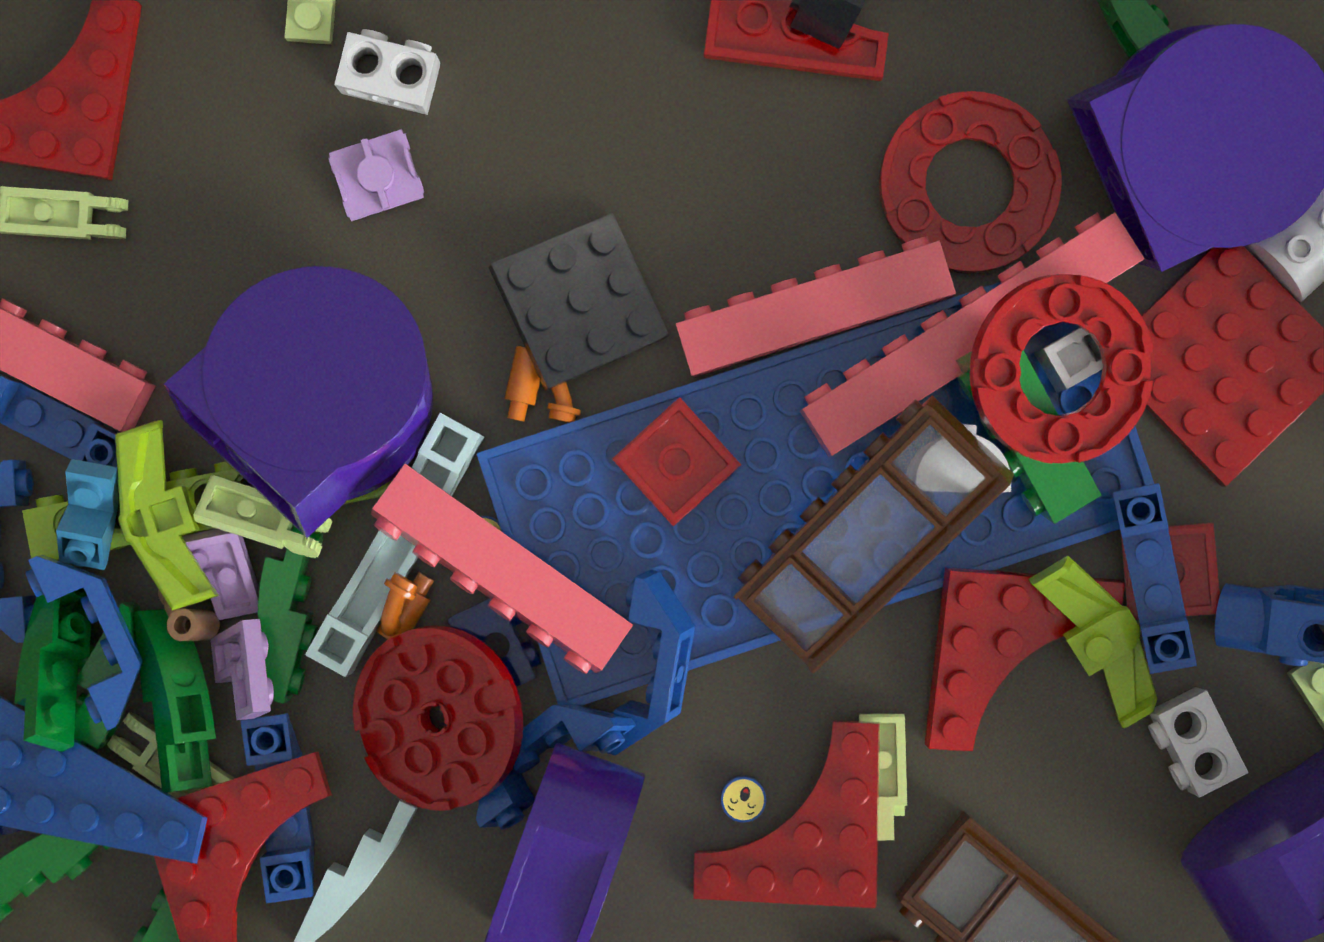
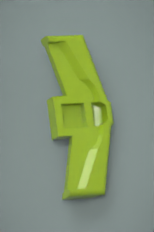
[115,420,219,610]
[1028,556,1157,728]

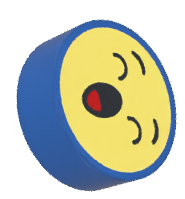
[721,775,766,823]

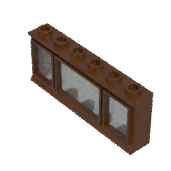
[733,395,1014,674]
[895,811,1120,942]

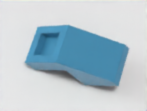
[56,459,119,570]

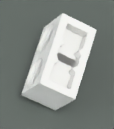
[334,29,441,115]
[1034,327,1103,393]
[1148,687,1249,798]

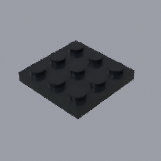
[489,213,669,391]

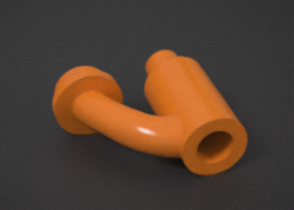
[504,346,581,423]
[376,572,434,640]

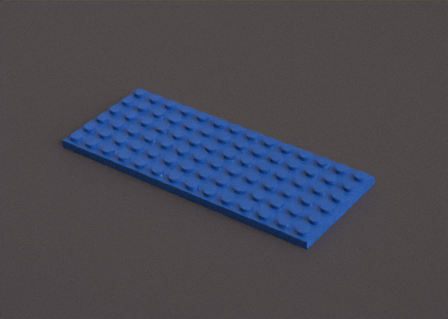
[476,282,1154,706]

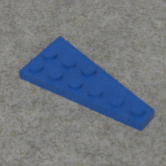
[0,696,208,864]

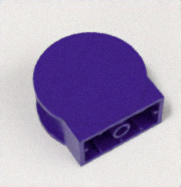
[1067,24,1324,272]
[164,266,433,538]
[484,743,645,942]
[1181,748,1324,942]

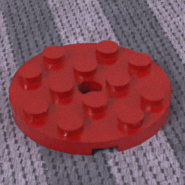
[353,625,523,811]

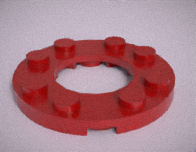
[879,91,1062,273]
[970,274,1154,464]

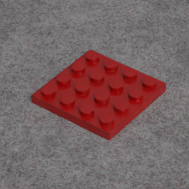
[1141,246,1324,487]

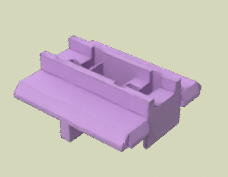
[328,129,424,221]

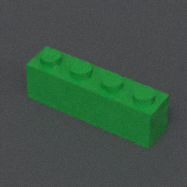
[956,350,1102,524]

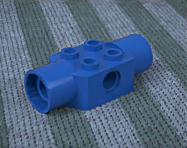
[1215,583,1324,666]

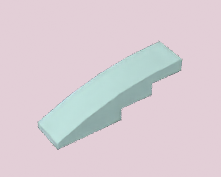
[294,799,418,942]

